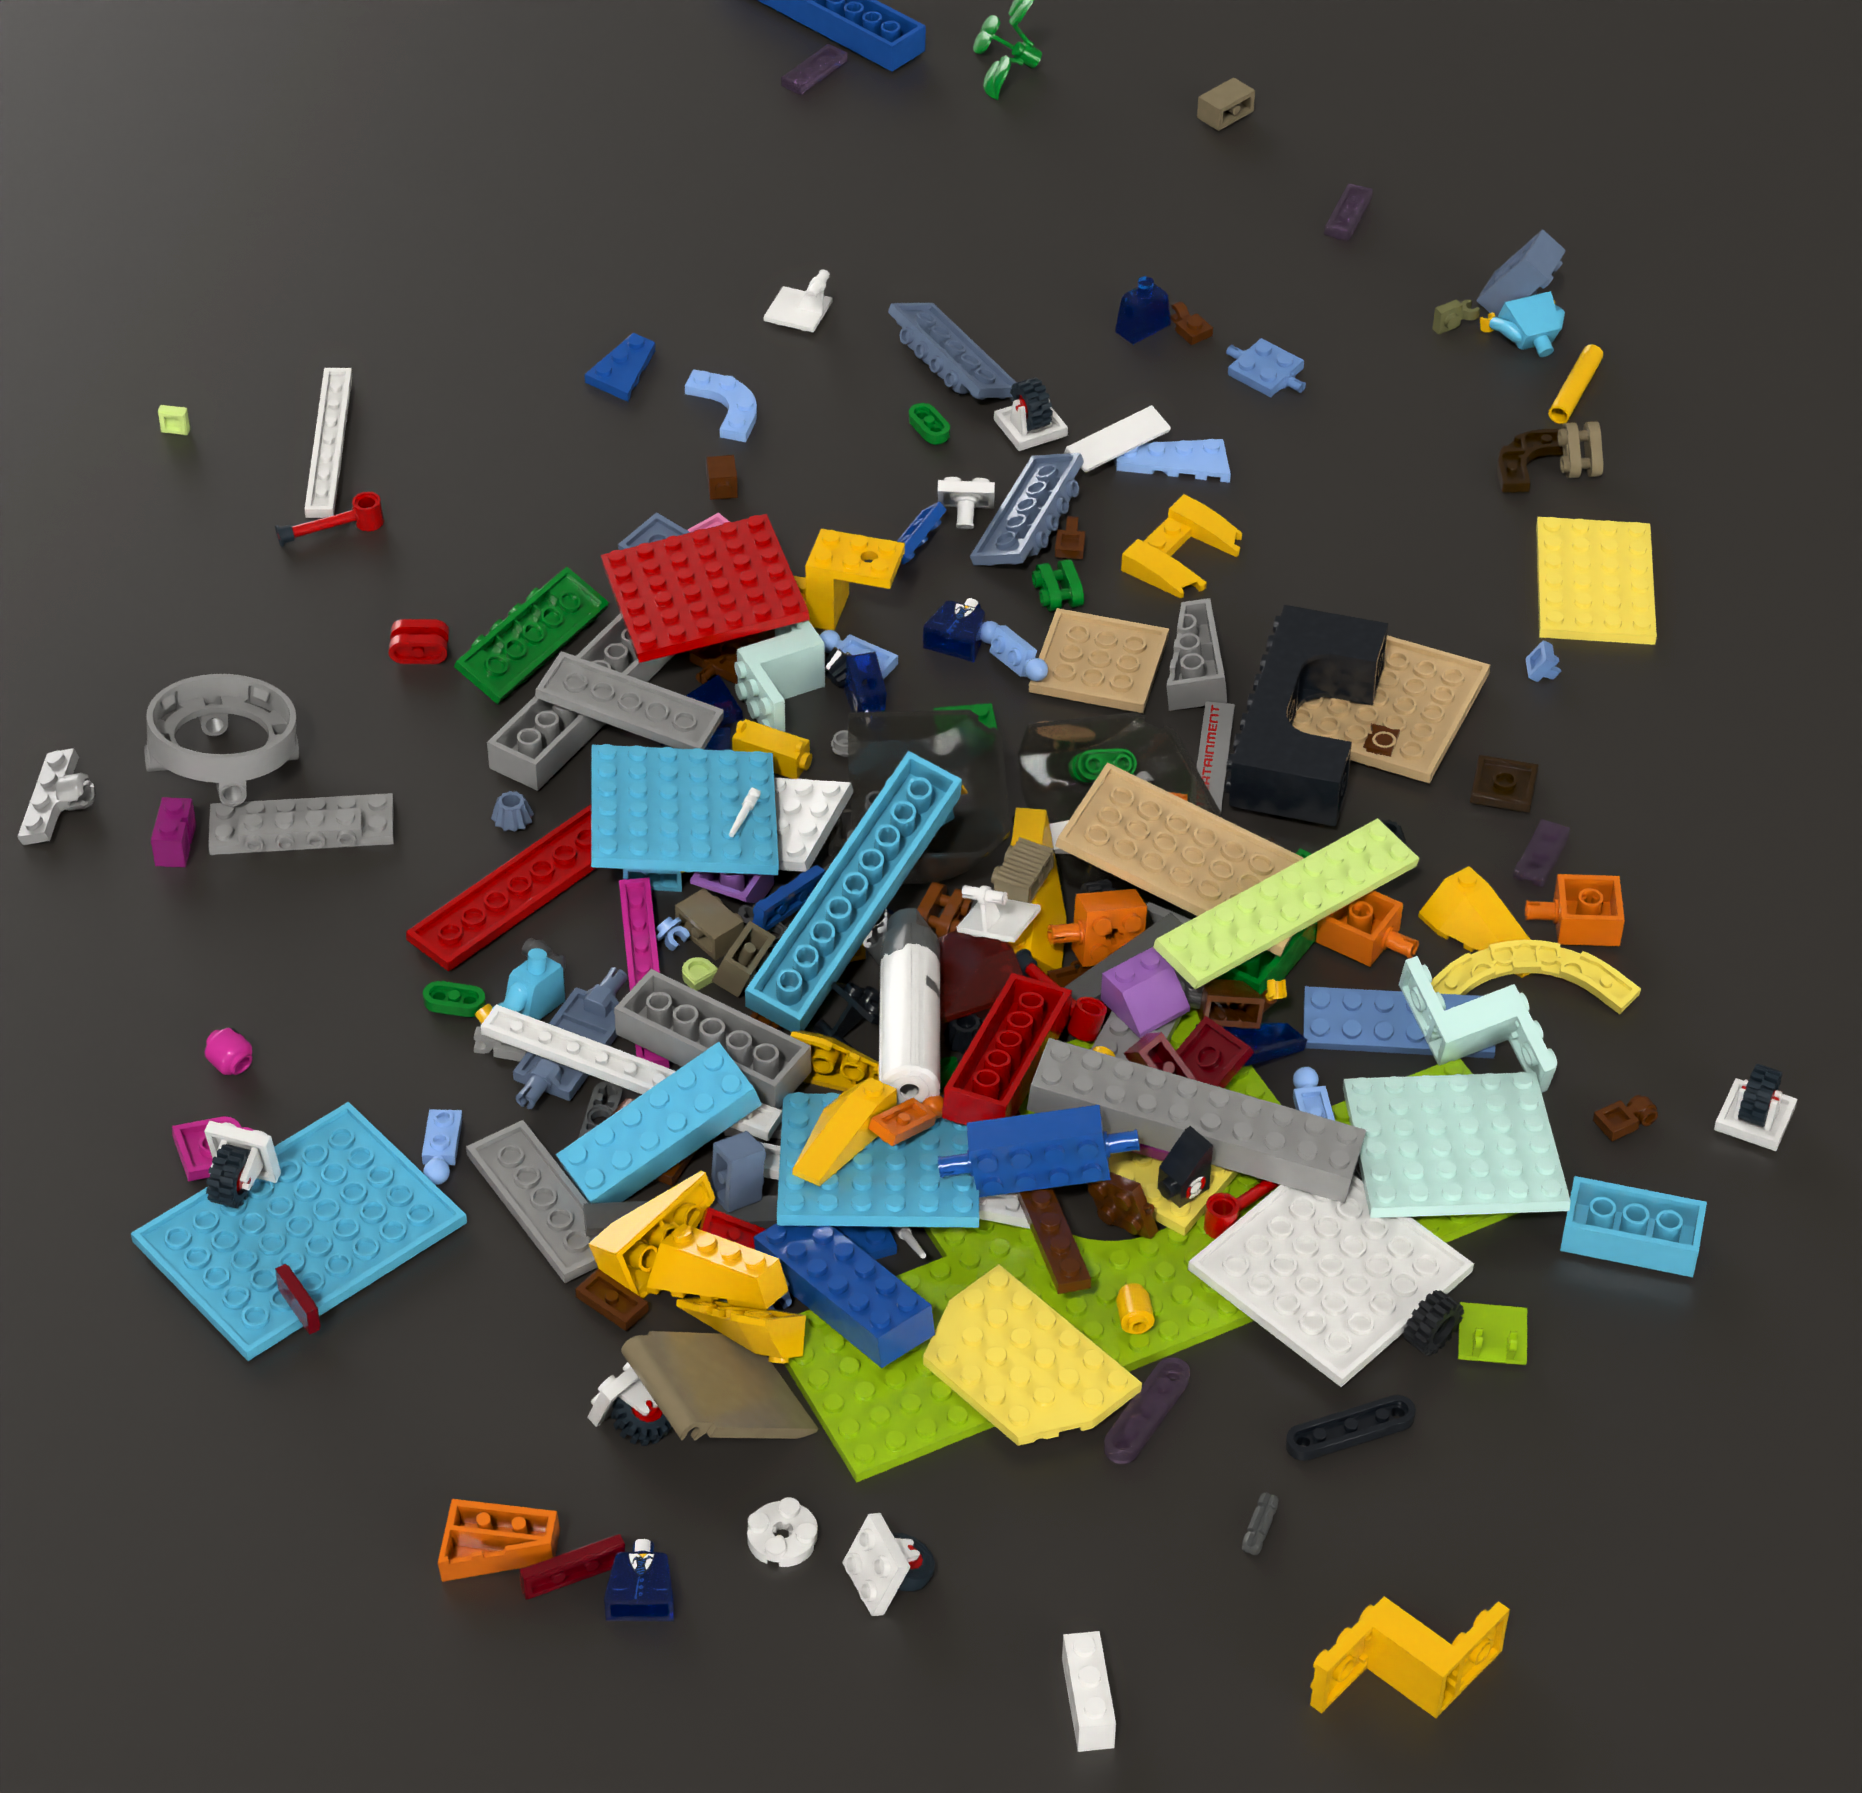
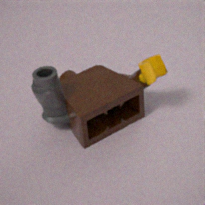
[1183,978,1287,1029]

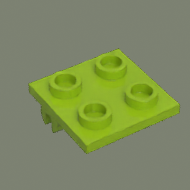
[1458,1302,1527,1365]

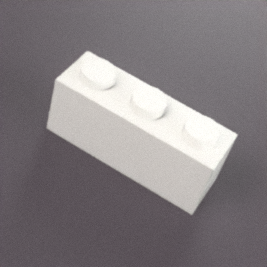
[1062,1631,1116,1752]

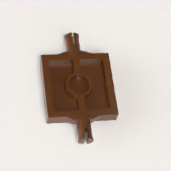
[690,632,764,684]

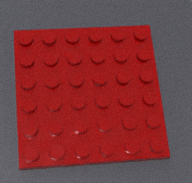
[601,514,810,663]

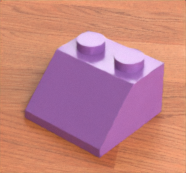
[690,872,774,903]
[1101,947,1190,1038]

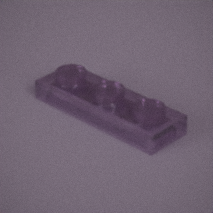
[781,44,847,95]
[1324,183,1373,241]

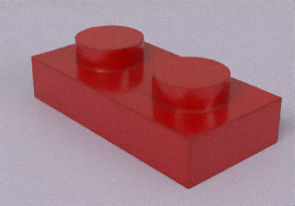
[699,1207,766,1249]

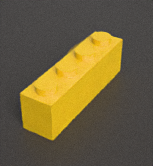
[646,1224,788,1310]

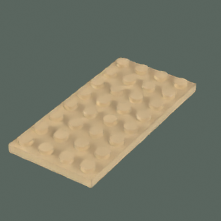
[1055,762,1304,956]

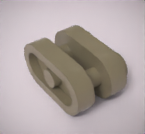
[1558,421,1603,478]

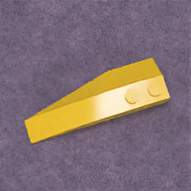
[999,807,1067,974]

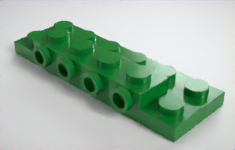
[454,566,609,705]

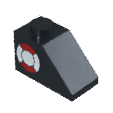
[1157,1126,1213,1208]

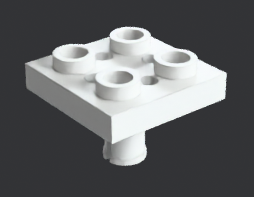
[938,477,995,529]

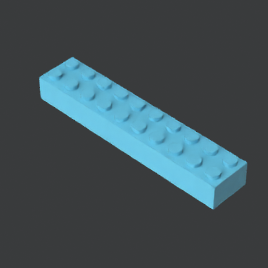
[745,751,962,1032]

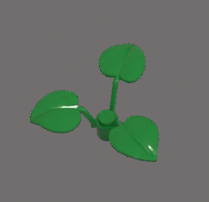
[973,0,1042,100]

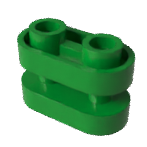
[1031,559,1084,612]
[1069,749,1137,783]

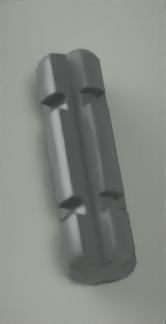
[1242,1492,1279,1555]

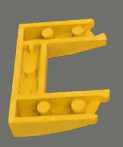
[1121,494,1242,598]

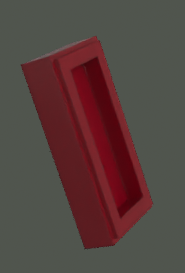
[275,1264,321,1335]

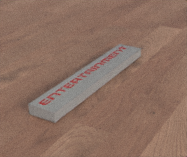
[1192,701,1235,817]

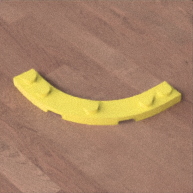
[1431,940,1641,1015]

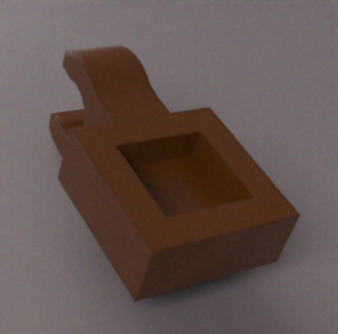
[1170,301,1213,345]
[1055,516,1086,559]

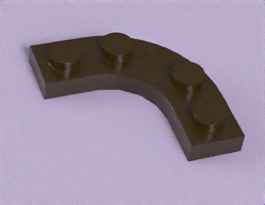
[1497,428,1563,493]

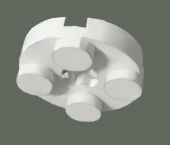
[747,1497,818,1567]

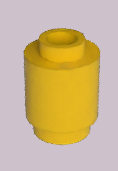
[1116,1283,1155,1334]

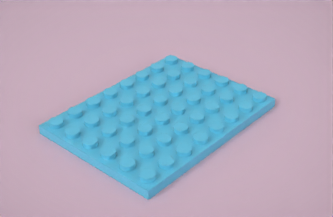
[131,1102,467,1361]

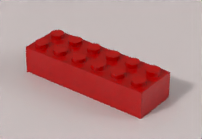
[942,973,1072,1126]

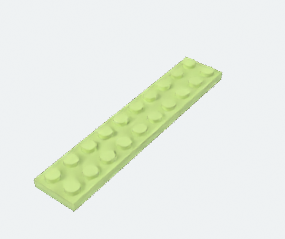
[1153,818,1420,989]

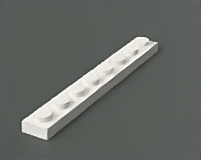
[305,368,352,518]

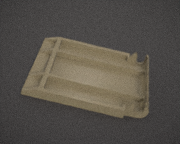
[621,1331,818,1441]

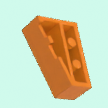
[438,1499,560,1582]

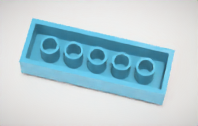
[556,1042,762,1204]

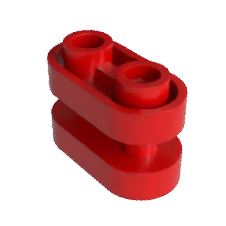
[389,619,449,664]

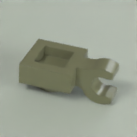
[1432,299,1480,334]

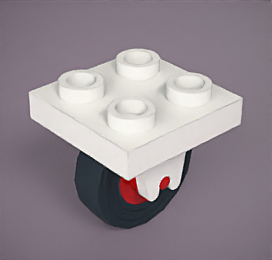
[842,1513,935,1616]

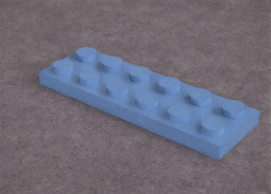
[1303,986,1495,1059]

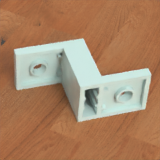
[734,620,825,732]
[1399,956,1558,1093]

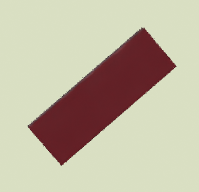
[519,1534,626,1600]

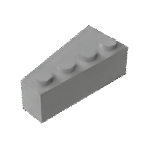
[1166,598,1227,711]

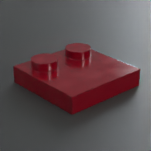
[1176,1016,1254,1088]

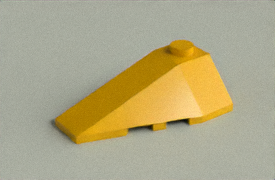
[589,1171,716,1299]

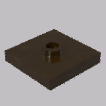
[1470,755,1538,813]

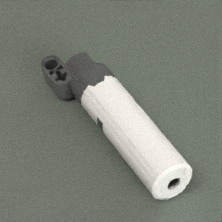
[863,908,940,1105]

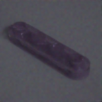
[1104,1357,1190,1464]

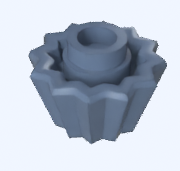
[491,791,534,832]

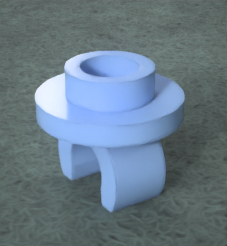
[656,917,690,951]

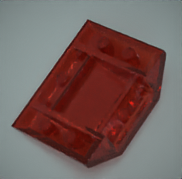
[938,930,1023,1023]

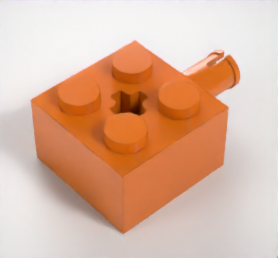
[1525,874,1625,946]
[1047,889,1147,967]
[1316,890,1419,967]

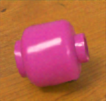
[205,1028,252,1075]

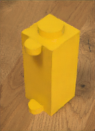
[732,719,812,779]

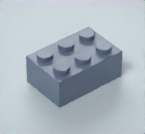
[1476,229,1566,317]

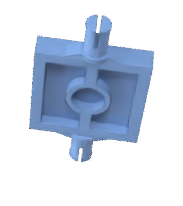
[1226,338,1306,398]

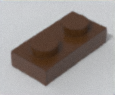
[575,1269,649,1331]

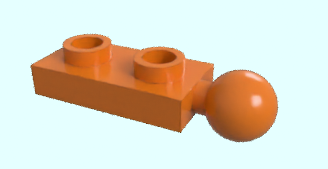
[868,1095,943,1146]

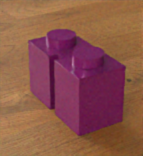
[151,797,196,868]

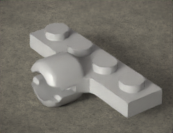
[17,748,95,845]

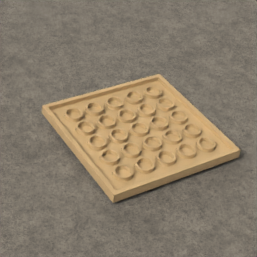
[1293,635,1490,783]

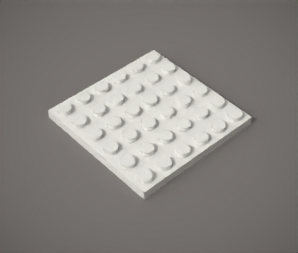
[1188,1175,1474,1387]

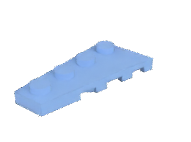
[1115,439,1231,483]

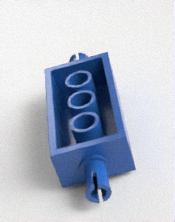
[938,1105,1140,1198]

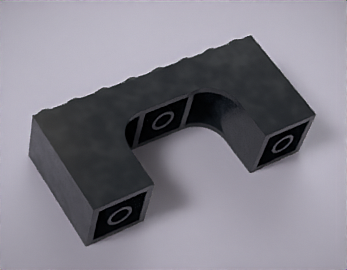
[1225,605,1388,826]

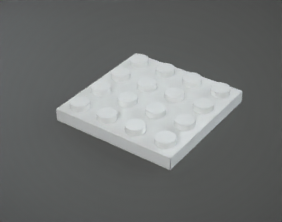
[774,778,854,872]

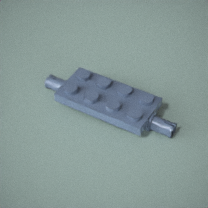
[513,967,628,1109]

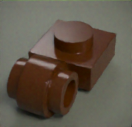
[1593,1095,1658,1141]

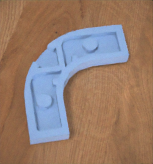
[685,369,757,442]

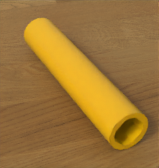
[1548,344,1603,424]

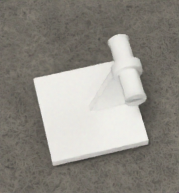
[764,269,833,333]
[957,885,1041,942]

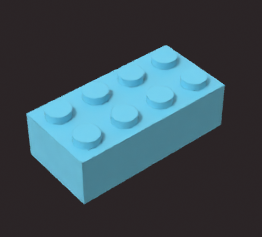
[1560,1176,1707,1277]

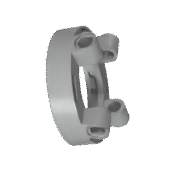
[144,674,299,807]

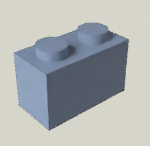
[711,1131,766,1213]

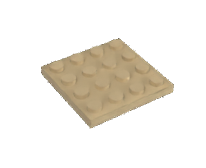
[1029,608,1169,713]

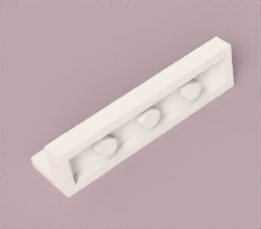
[1064,405,1171,472]

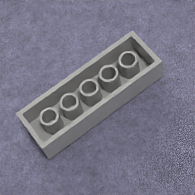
[614,969,811,1109]

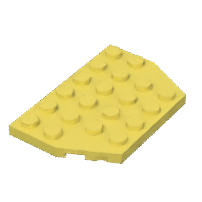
[923,1264,1142,1446]

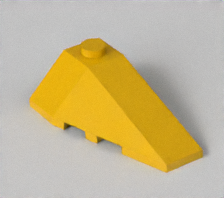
[1418,866,1531,978]
[790,1030,879,1091]
[792,1077,897,1187]
[676,1297,806,1364]

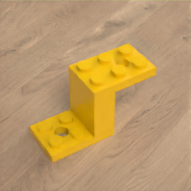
[794,529,905,630]
[1310,1596,1510,1718]

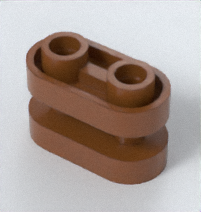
[917,882,973,943]

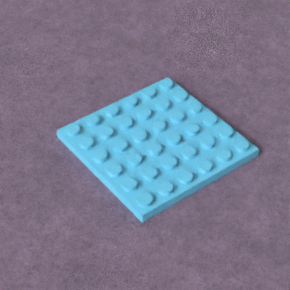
[591,744,779,875]
[777,1092,979,1228]

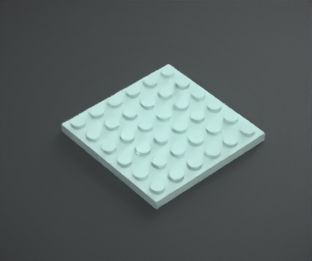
[1343,1072,1571,1218]

